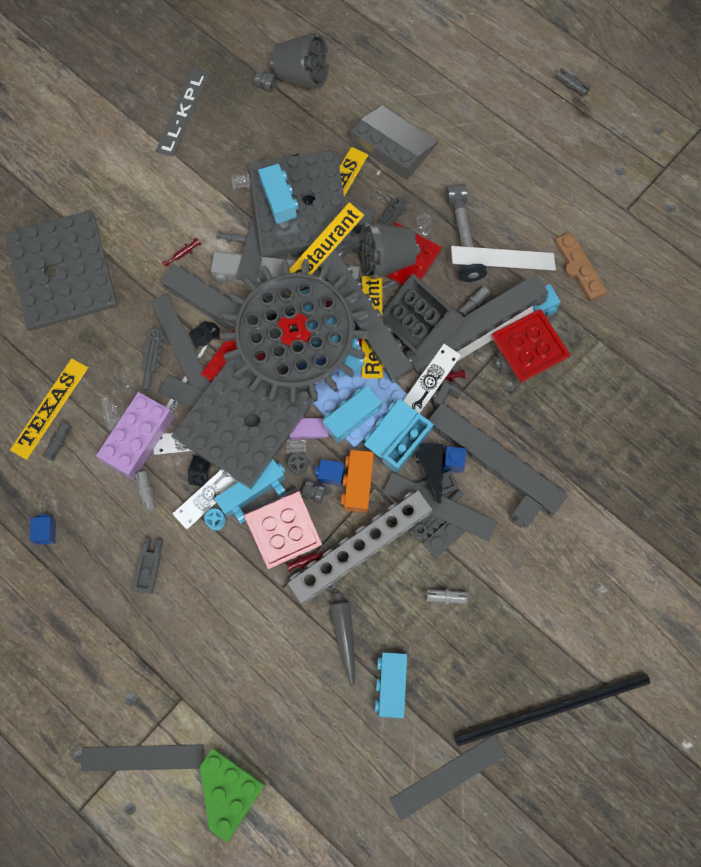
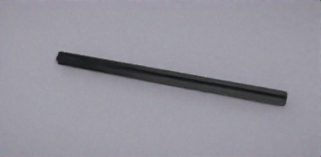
[454,673,651,746]

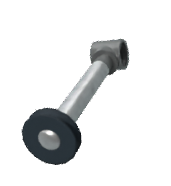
[446,184,487,282]

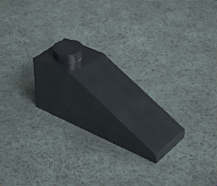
[416,444,445,503]

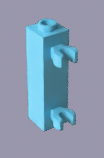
[214,460,286,524]

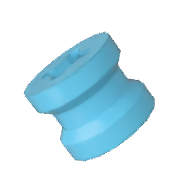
[204,508,226,531]

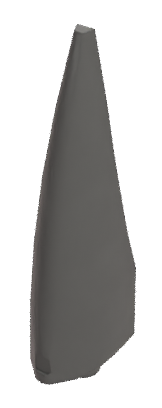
[330,593,355,686]

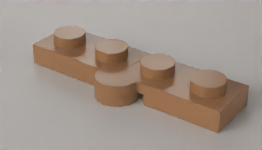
[555,232,607,302]

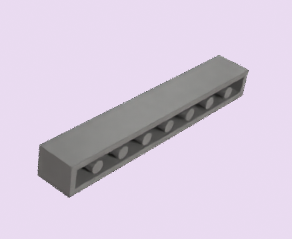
[211,252,360,289]

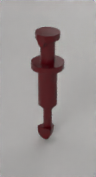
[163,238,201,266]
[444,369,466,382]
[286,549,330,572]

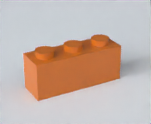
[341,450,374,513]

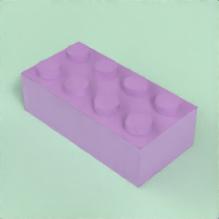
[96,392,174,480]

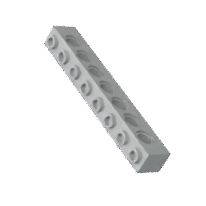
[288,491,432,605]

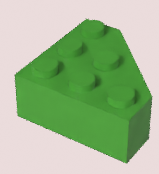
[200,748,266,842]

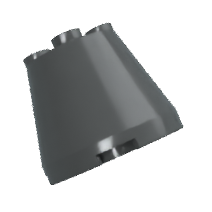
[270,33,329,89]
[360,222,420,280]

